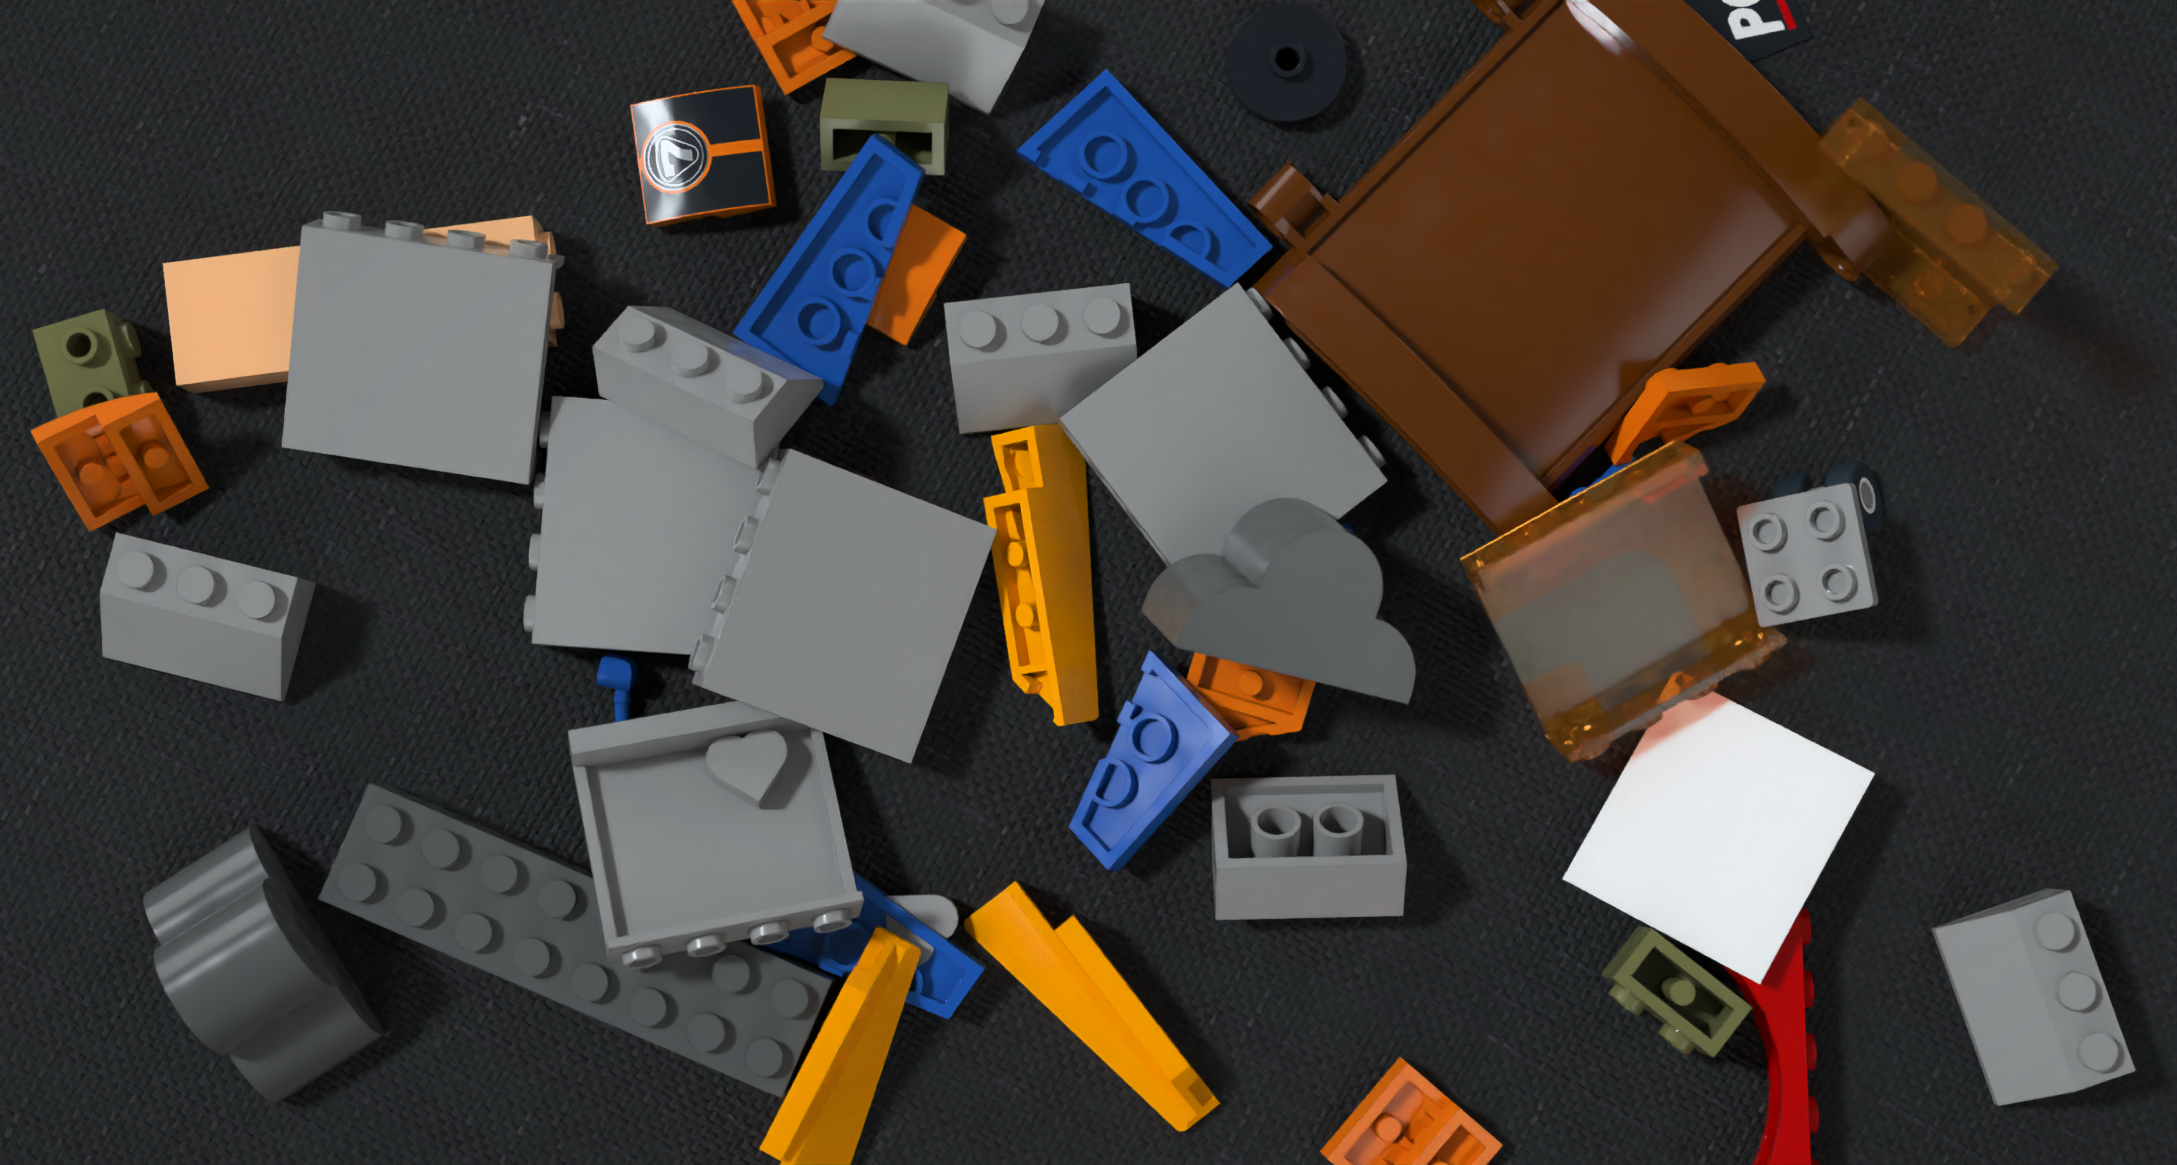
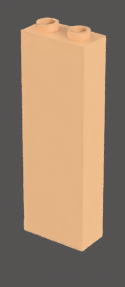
[163,216,564,394]

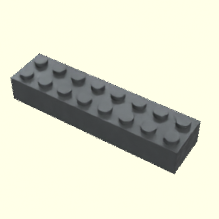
[318,783,838,1098]

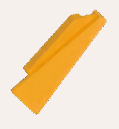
[983,424,1099,726]
[964,880,1220,1132]
[759,925,921,1165]

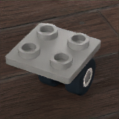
[1737,460,1882,627]

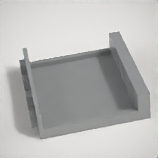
[282,211,565,484]
[1056,282,1388,567]
[523,396,779,656]
[688,449,997,764]
[568,701,864,969]

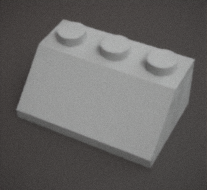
[821,0,1045,115]
[944,283,1137,435]
[593,306,824,470]
[100,532,316,702]
[1210,775,1407,920]
[1931,888,2136,1106]

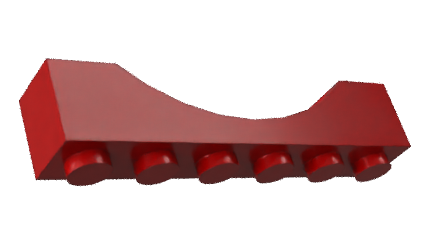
[1718,908,1819,1165]

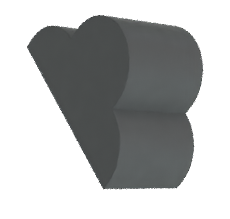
[1141,498,1416,704]
[143,825,387,1102]

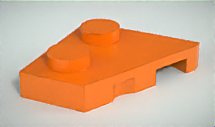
[1604,362,1766,466]
[1186,652,1316,742]

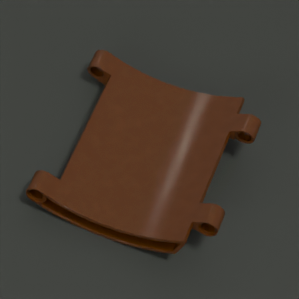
[1247,0,1898,587]

